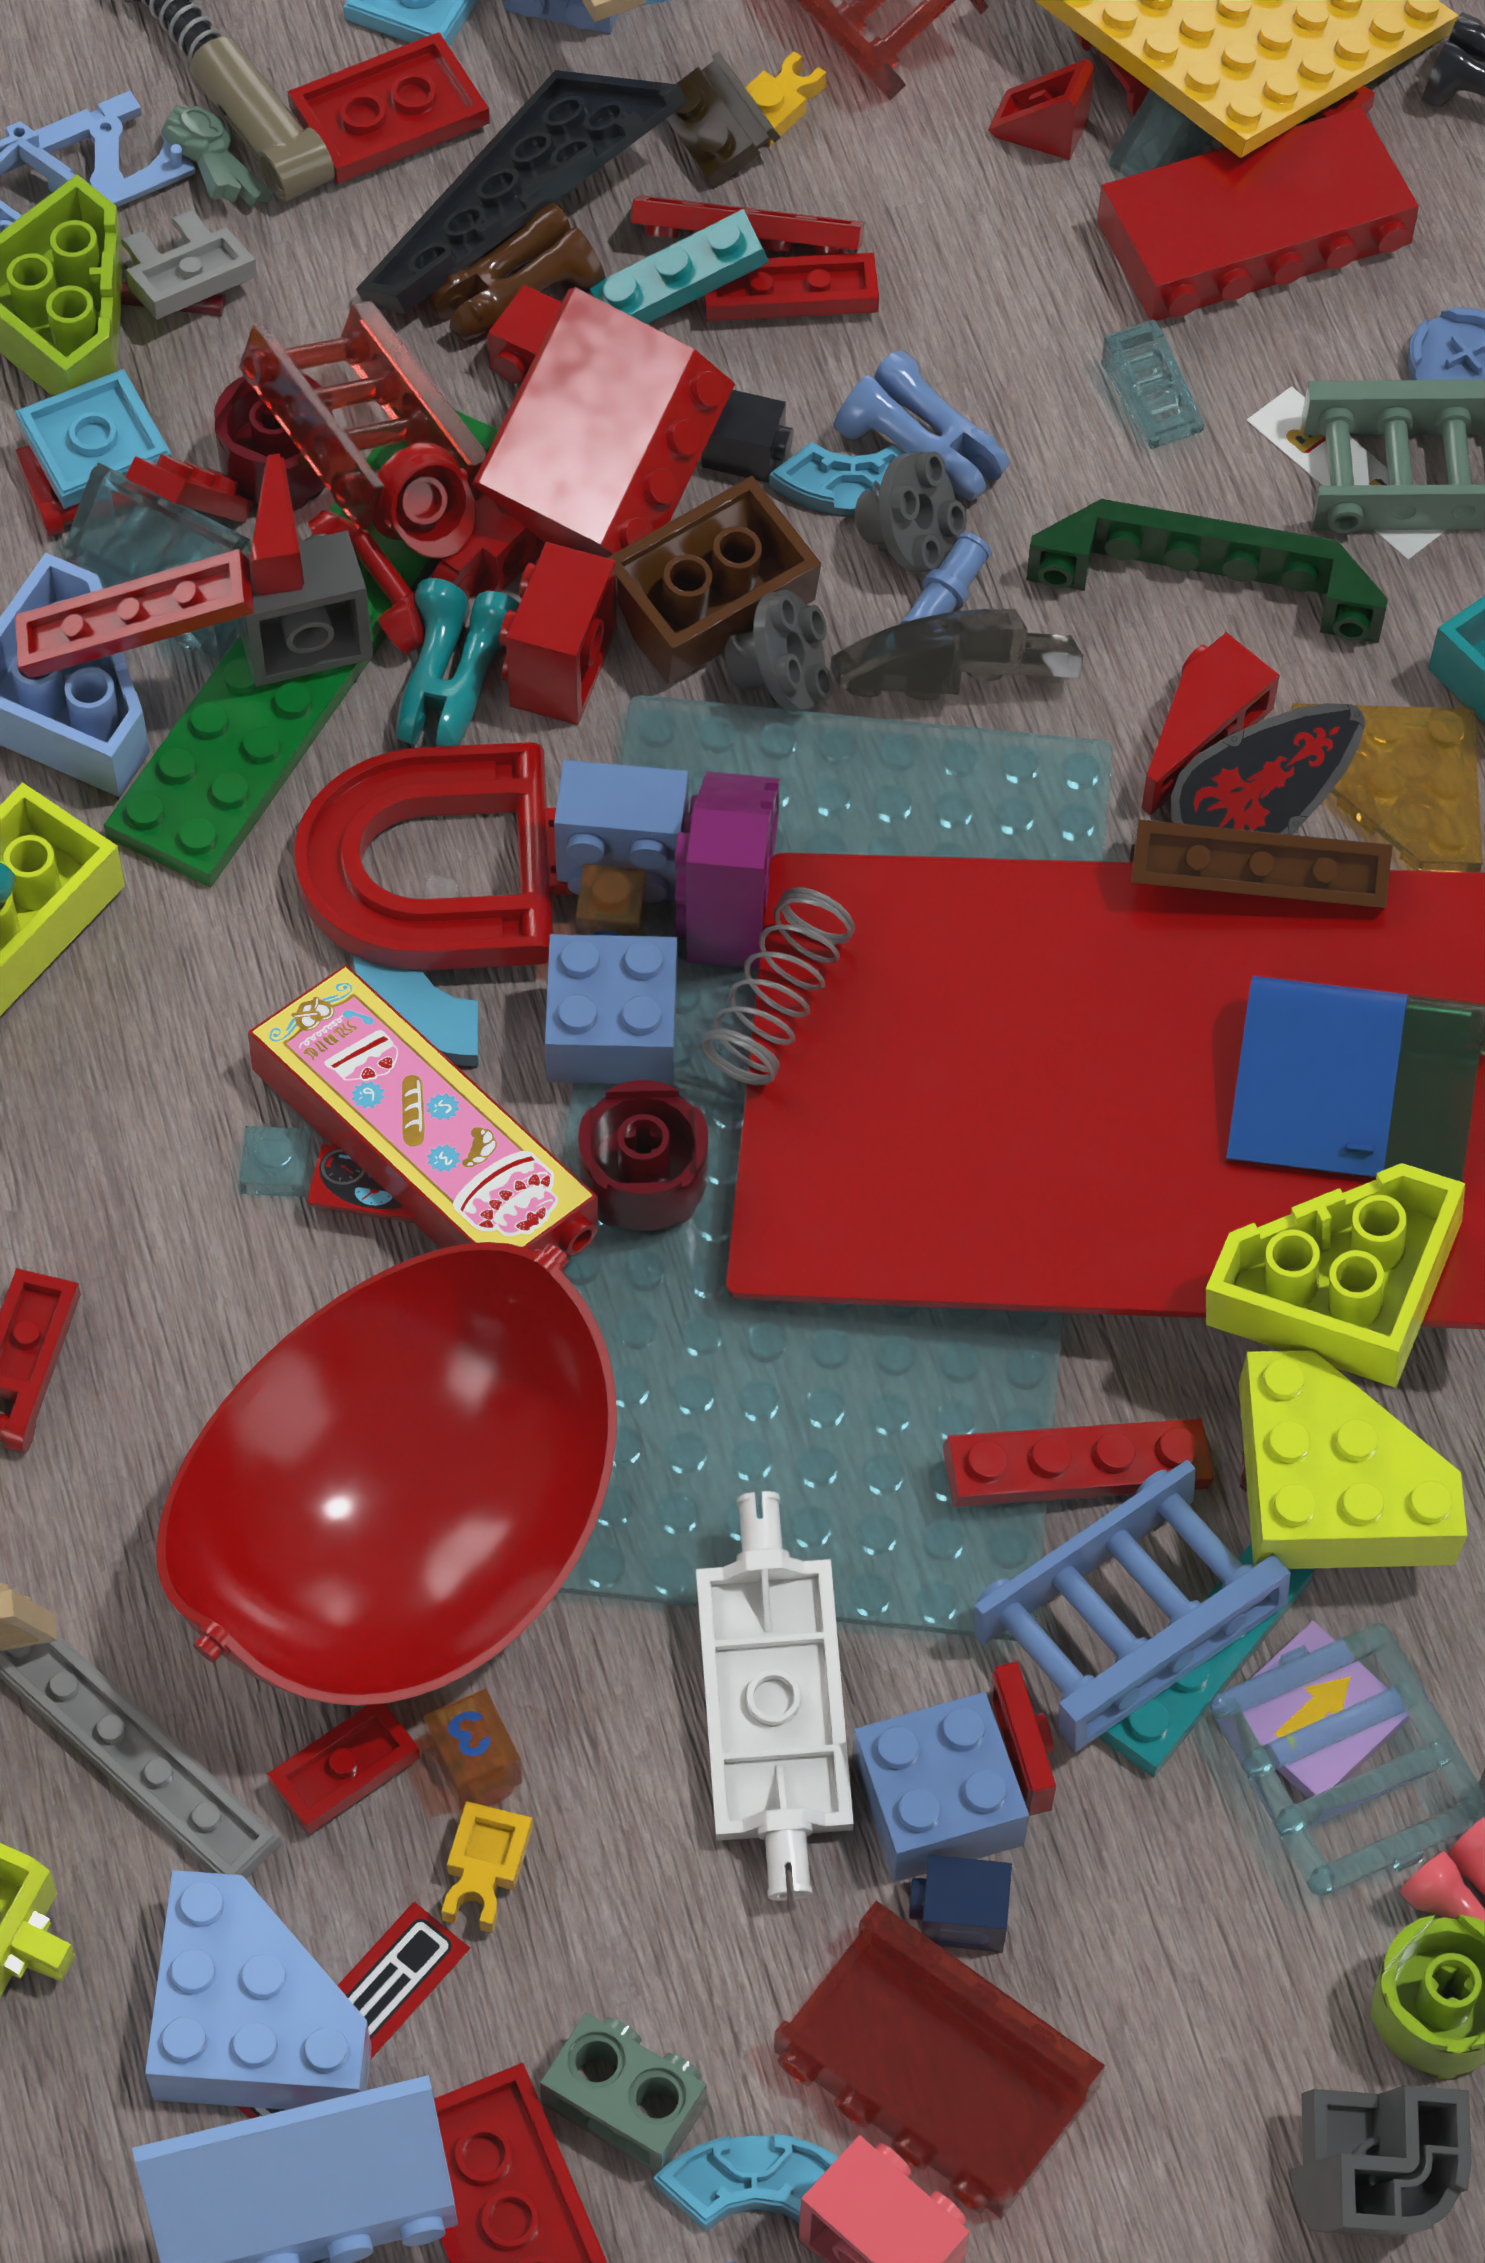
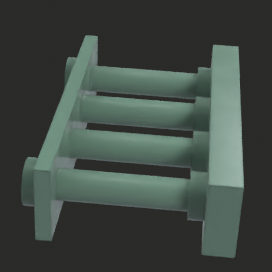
[1302,380,1485,533]

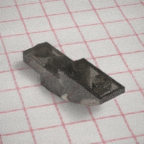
[830,609,1083,700]

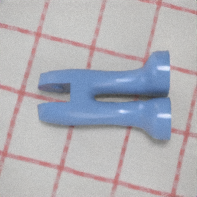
[834,350,1010,502]

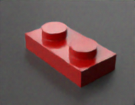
[267,1703,420,1835]

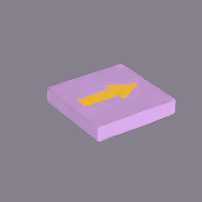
[1218,1620,1412,1808]

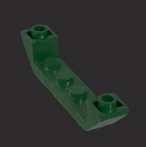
[1026,499,1388,643]

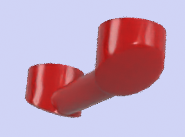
[308,510,425,655]

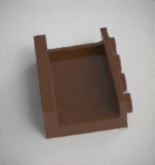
[1130,819,1393,908]

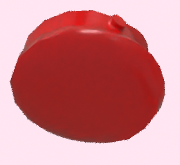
[369,443,476,559]

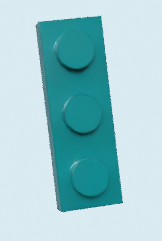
[590,209,769,324]

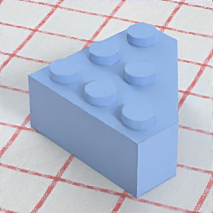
[0,552,150,797]
[145,1870,372,2110]

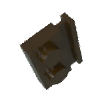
[666,51,781,188]

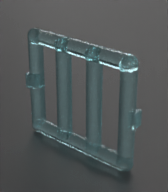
[1210,1623,1485,1896]

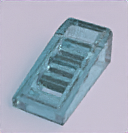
[1101,320,1204,449]

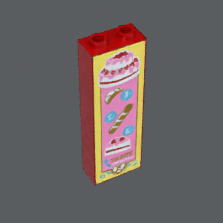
[248,964,598,1256]

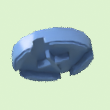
[1407,308,1485,380]

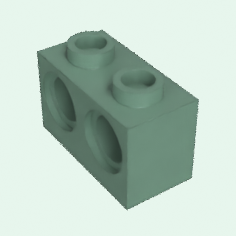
[540,2012,707,2173]

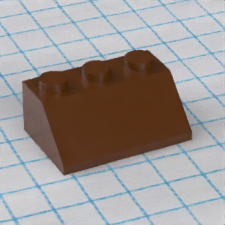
[607,476,822,685]

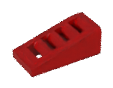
[249,453,305,596]

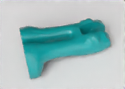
[396,578,520,747]

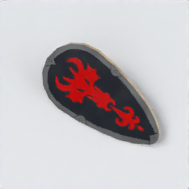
[1171,703,1365,835]

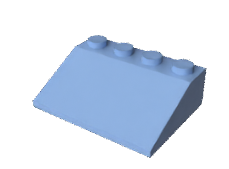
[132,2075,458,2263]

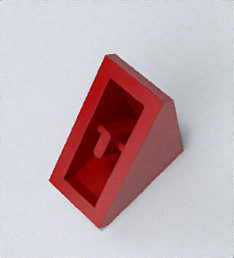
[988,59,1094,160]

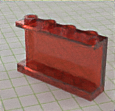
[774,1900,1105,2219]

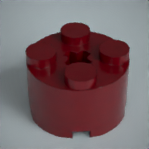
[214,368,337,511]
[578,1080,708,1231]

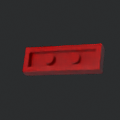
[704,252,879,322]
[125,453,254,523]

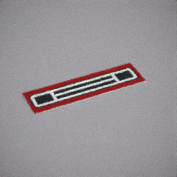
[235,1902,471,2119]

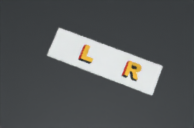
[1247,386,1446,560]

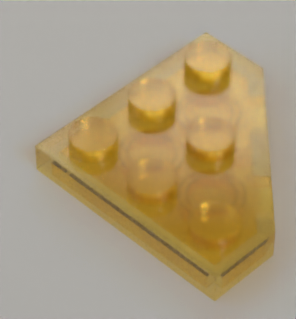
[1291,703,1482,872]

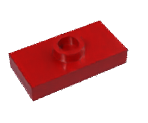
[989,1661,1056,1816]

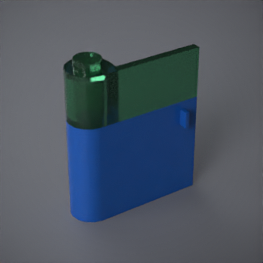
[1226,976,1485,1182]

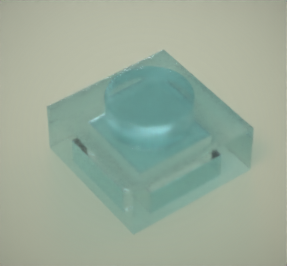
[239,1126,311,1197]

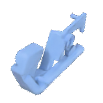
[0,91,195,232]

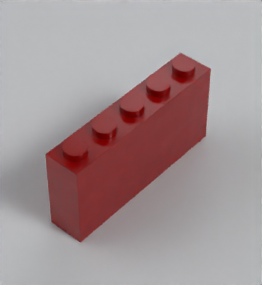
[1097,107,1419,323]

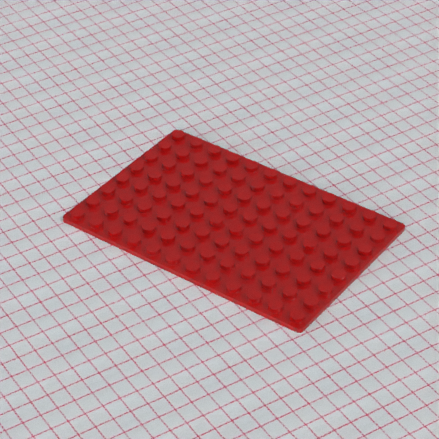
[726,852,1485,1330]

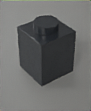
[702,390,794,483]

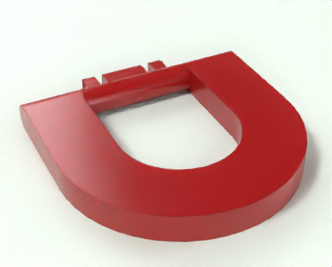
[294,742,573,970]

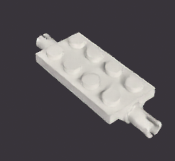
[696,1491,854,1901]

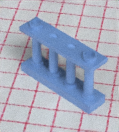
[974,1460,1291,1753]

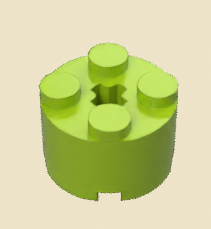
[1370,1915,1485,2080]

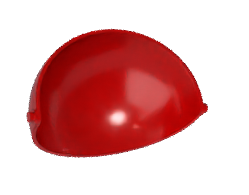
[156,1242,617,1706]

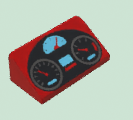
[307,1144,416,1223]

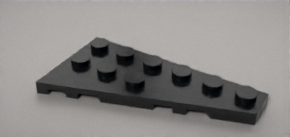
[356,70,687,313]

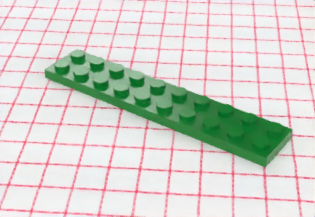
[104,392,499,888]

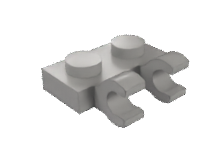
[121,210,257,320]

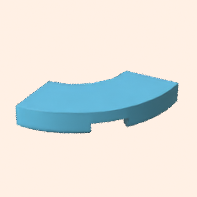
[769,442,905,516]
[353,955,479,1067]
[653,2133,839,2232]

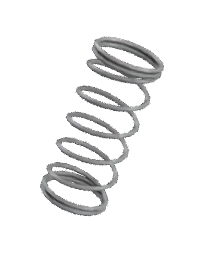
[701,887,855,1085]

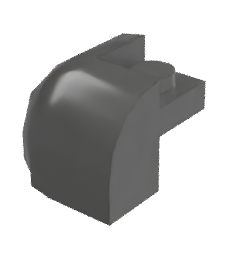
[1291,2085,1472,2237]

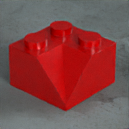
[499,542,617,725]

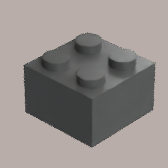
[237,530,373,687]

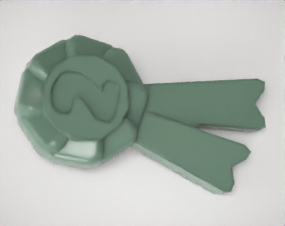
[161,106,274,207]

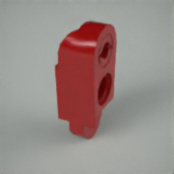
[431,494,545,600]

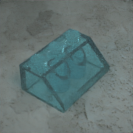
[64,462,251,660]

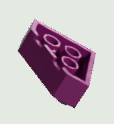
[675,771,780,969]

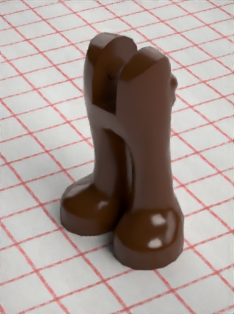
[429,202,606,341]

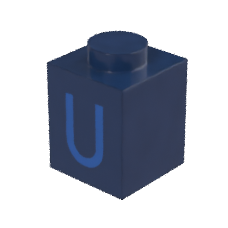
[909,1855,1012,1953]

